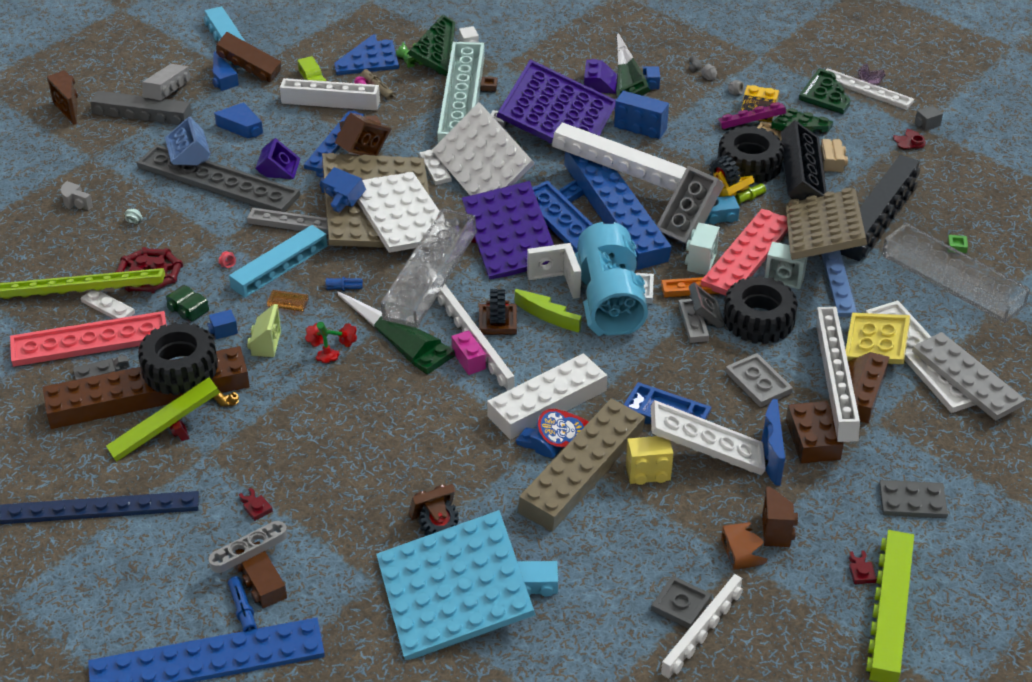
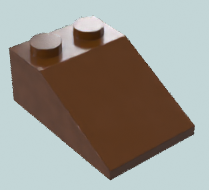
[47,70,78,125]
[334,112,391,156]

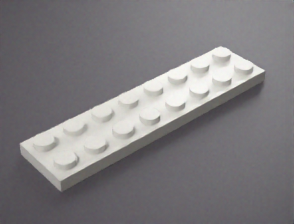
[866,301,976,413]

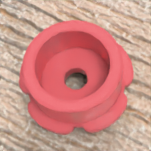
[218,251,236,268]

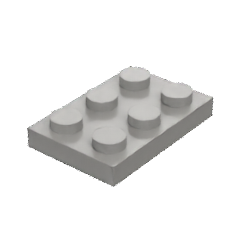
[725,353,793,407]

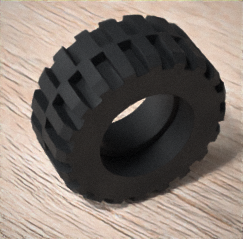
[717,126,784,185]
[723,276,798,344]
[138,322,218,395]

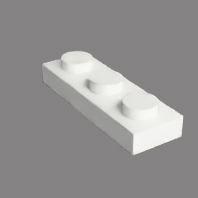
[419,150,452,185]
[81,289,135,319]

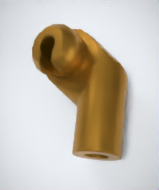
[213,389,239,407]

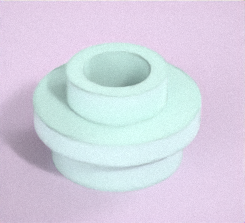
[125,209,143,224]

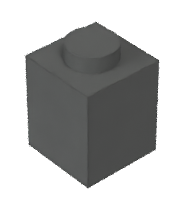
[915,105,943,131]

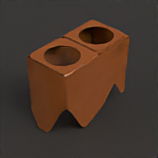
[721,522,768,570]

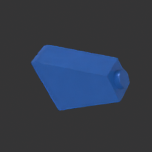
[214,102,263,139]

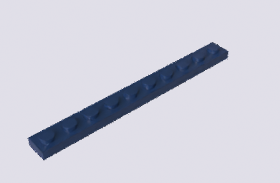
[0,491,199,524]

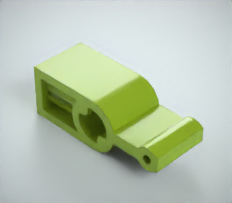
[297,56,326,81]

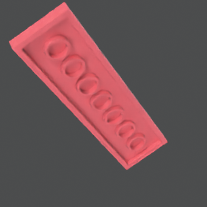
[701,209,788,296]
[10,311,167,367]

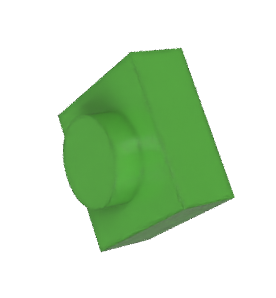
[947,235,968,253]

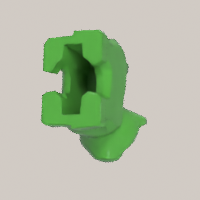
[396,42,423,68]

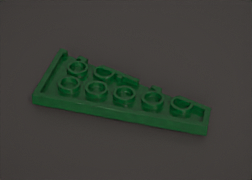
[407,14,455,76]

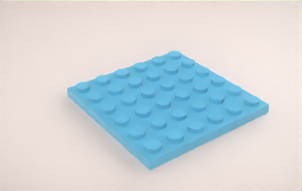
[376,510,536,660]

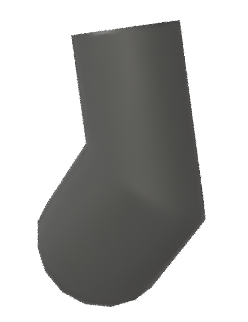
[688,55,702,72]

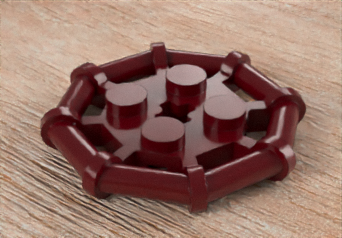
[114,247,183,294]

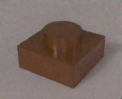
[480,76,498,91]

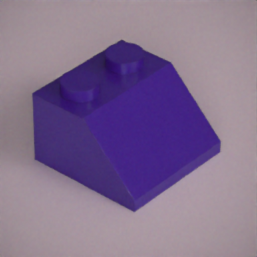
[584,59,617,94]
[255,138,301,179]

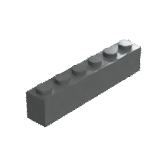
[90,91,192,125]

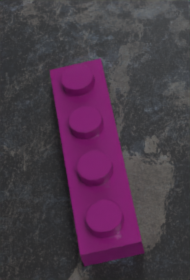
[718,102,786,129]

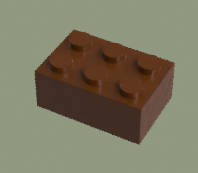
[786,401,844,463]

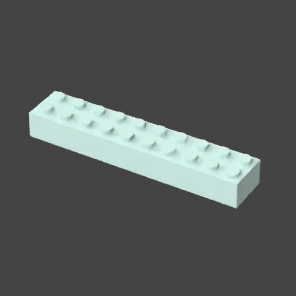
[437,42,484,143]

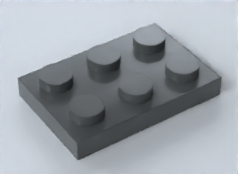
[879,480,948,518]

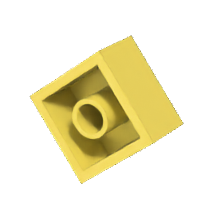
[626,436,673,485]

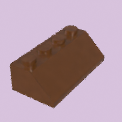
[831,352,890,424]

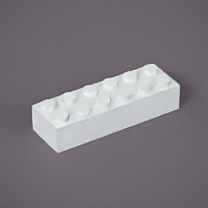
[487,353,607,440]

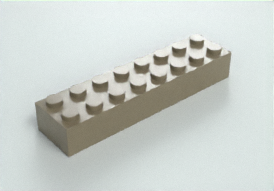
[518,398,645,532]

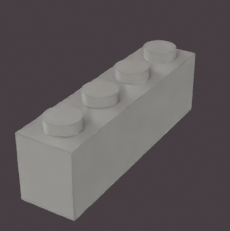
[142,64,190,100]

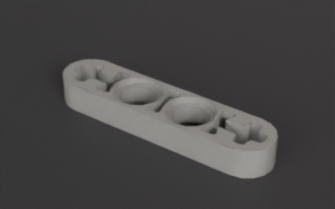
[209,521,287,573]

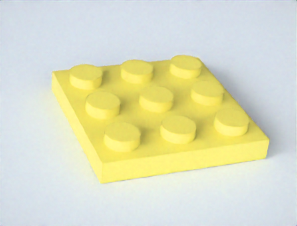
[845,313,911,364]

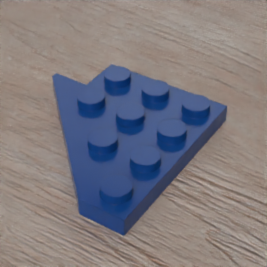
[334,34,399,75]

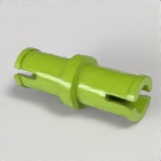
[735,183,766,204]

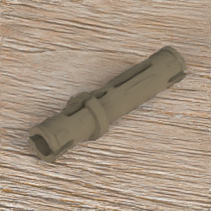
[361,69,396,101]

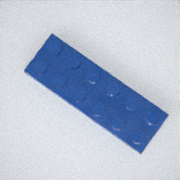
[532,181,593,253]

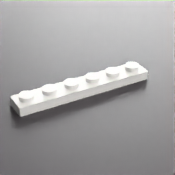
[661,574,743,679]

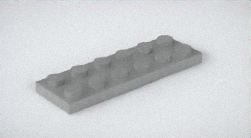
[912,332,1026,421]

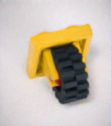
[709,155,754,197]

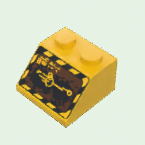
[741,85,779,123]

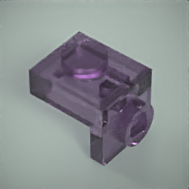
[858,63,886,85]

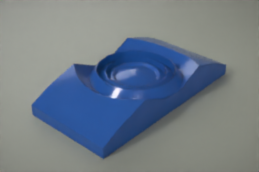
[624,382,712,424]
[761,399,785,486]

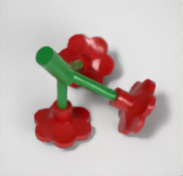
[305,322,357,363]

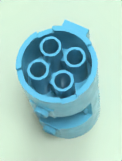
[575,222,648,336]

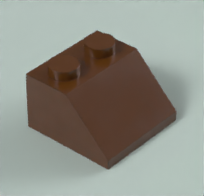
[762,486,798,547]

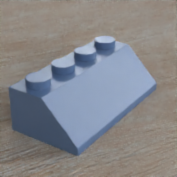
[165,116,211,165]

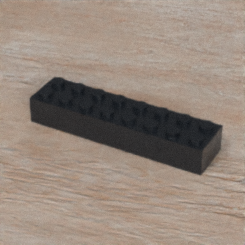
[840,154,920,262]

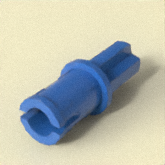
[326,277,363,291]

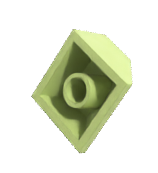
[247,304,281,357]

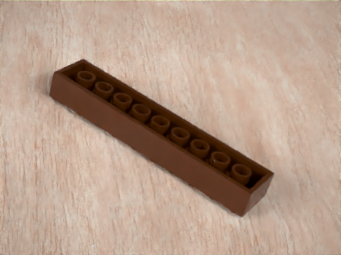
[43,346,250,429]

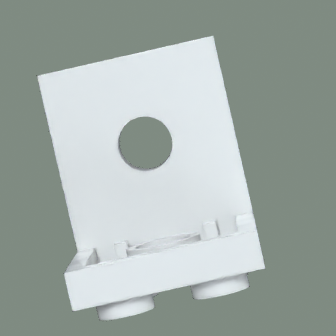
[527,243,581,299]

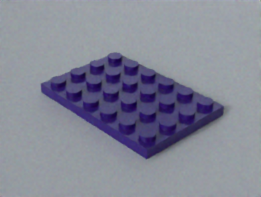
[462,181,554,280]

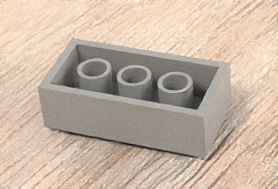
[657,166,724,246]

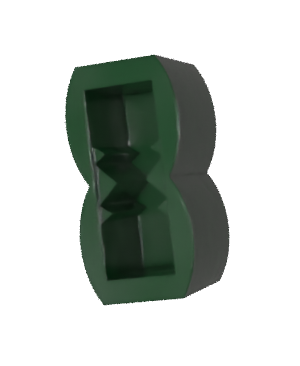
[166,285,209,322]

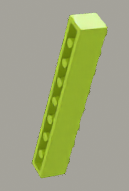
[866,530,914,682]

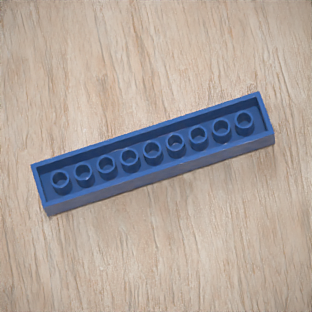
[564,151,671,270]

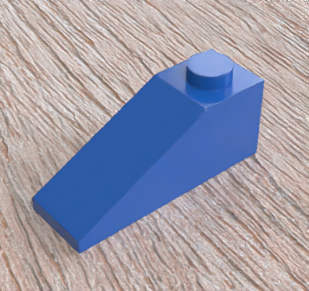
[212,51,239,91]

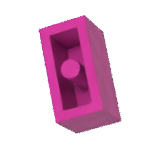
[451,330,486,375]

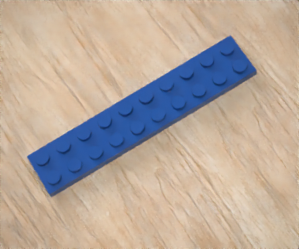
[88,617,325,682]

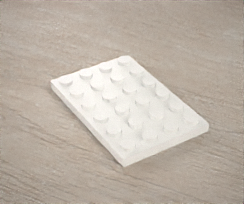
[432,102,535,195]
[357,172,456,253]

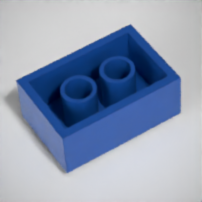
[614,91,669,139]

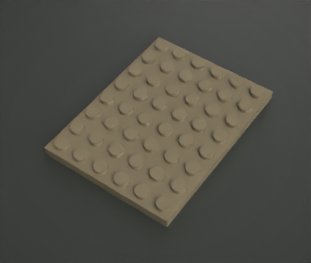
[322,153,437,249]

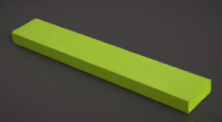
[106,377,220,462]

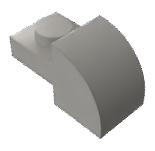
[61,181,93,211]

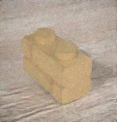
[820,139,848,172]

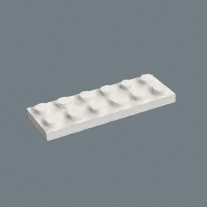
[651,400,766,475]

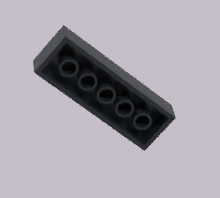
[780,120,827,201]

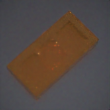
[267,290,309,311]

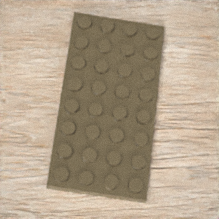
[785,188,867,260]

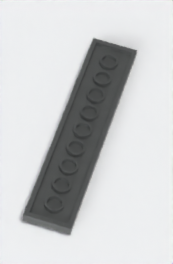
[137,144,301,212]

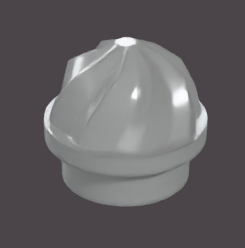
[701,64,717,80]
[728,80,744,96]

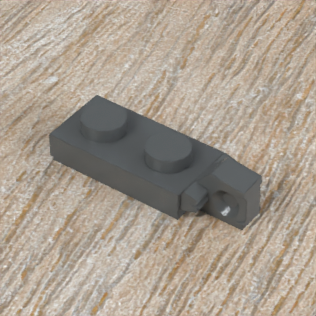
[73,356,130,380]

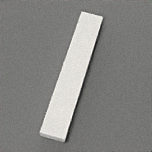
[826,68,914,110]

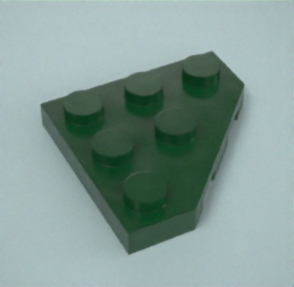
[799,68,851,114]
[771,108,833,132]

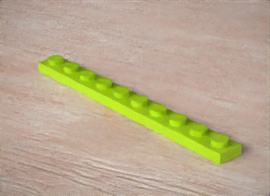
[0,268,165,299]

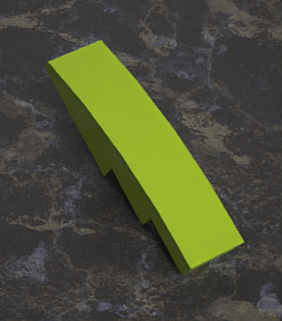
[514,289,582,333]

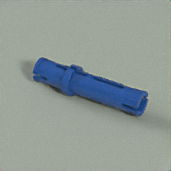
[228,576,257,632]

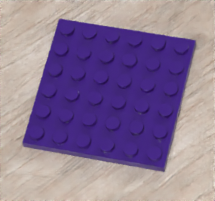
[496,59,616,143]

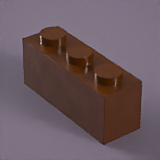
[235,541,287,609]

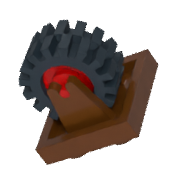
[479,289,517,335]
[408,484,459,536]

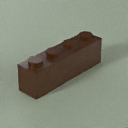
[216,32,281,83]

